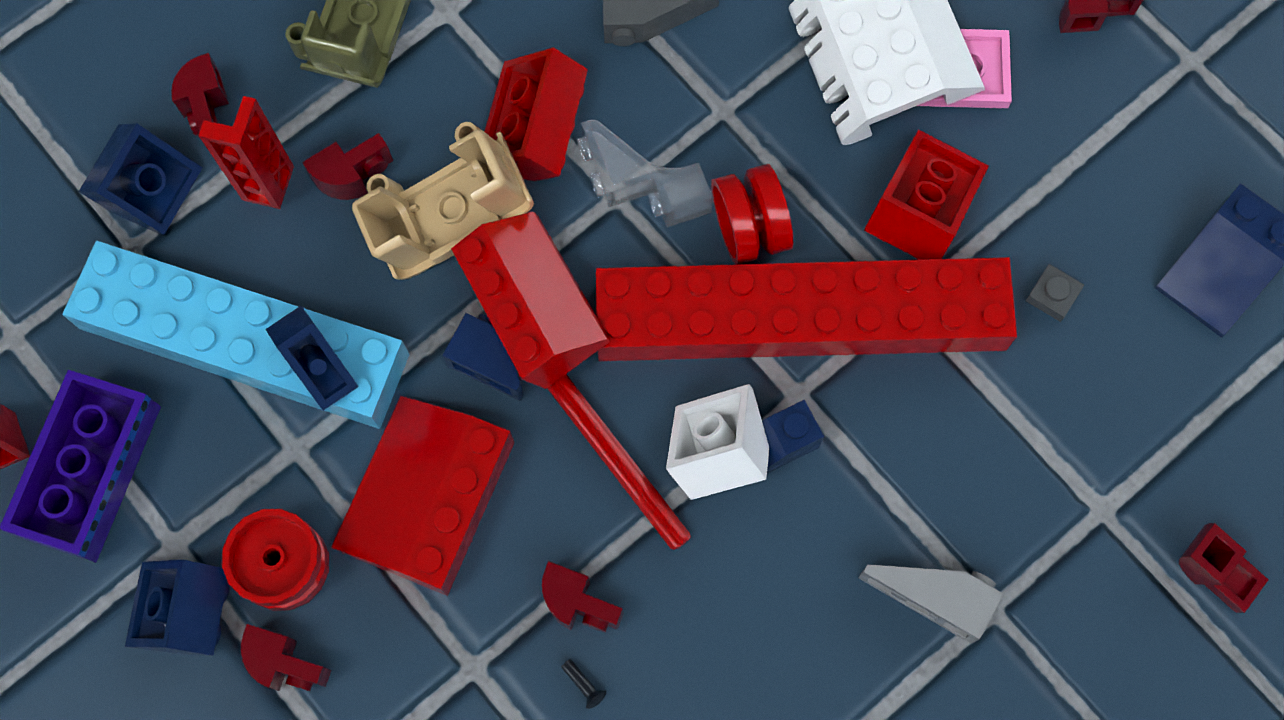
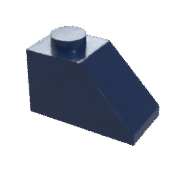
[265,306,359,411]
[442,313,524,401]
[762,400,824,473]

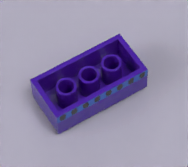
[0,370,161,563]

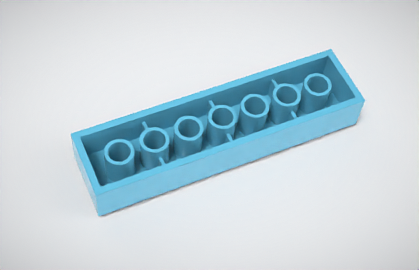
[62,241,410,429]

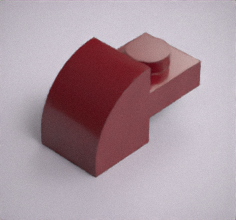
[1059,0,1143,33]
[171,53,229,135]
[302,133,394,200]
[1179,523,1269,613]
[542,561,624,633]
[241,624,332,691]

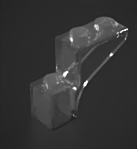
[577,120,713,228]

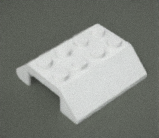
[789,0,985,145]

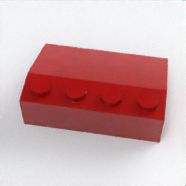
[331,396,515,596]

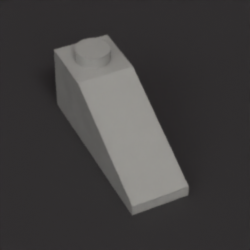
[858,565,1004,644]

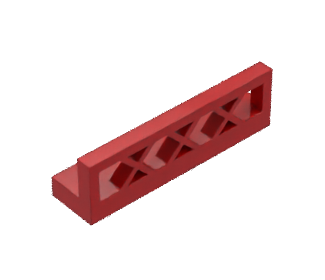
[198,96,294,209]

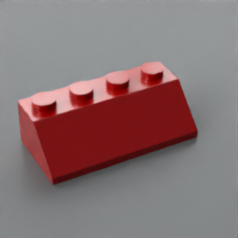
[451,212,610,389]

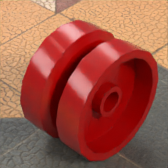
[711,164,794,265]
[222,509,329,611]

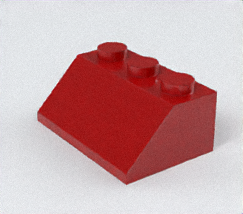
[484,47,588,181]

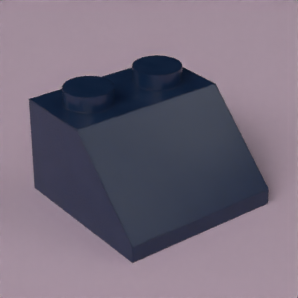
[78,123,203,235]
[125,560,229,656]

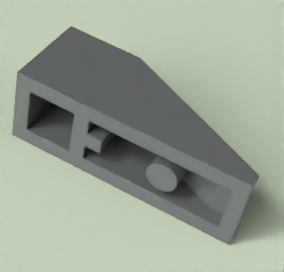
[603,0,719,46]

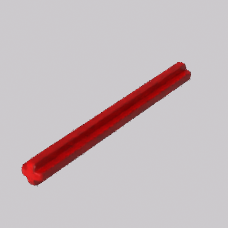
[547,374,691,550]

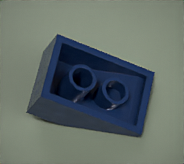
[1155,183,1284,338]

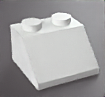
[666,384,769,500]

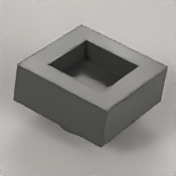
[1025,264,1084,322]

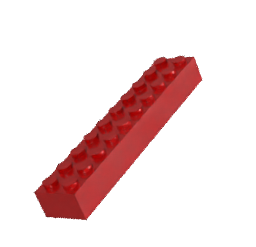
[596,257,1017,361]

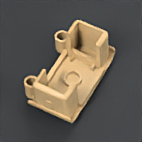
[352,122,534,280]

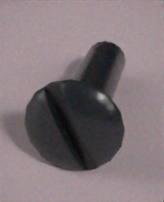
[561,659,606,709]

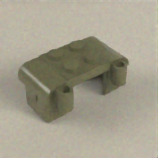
[285,0,411,88]

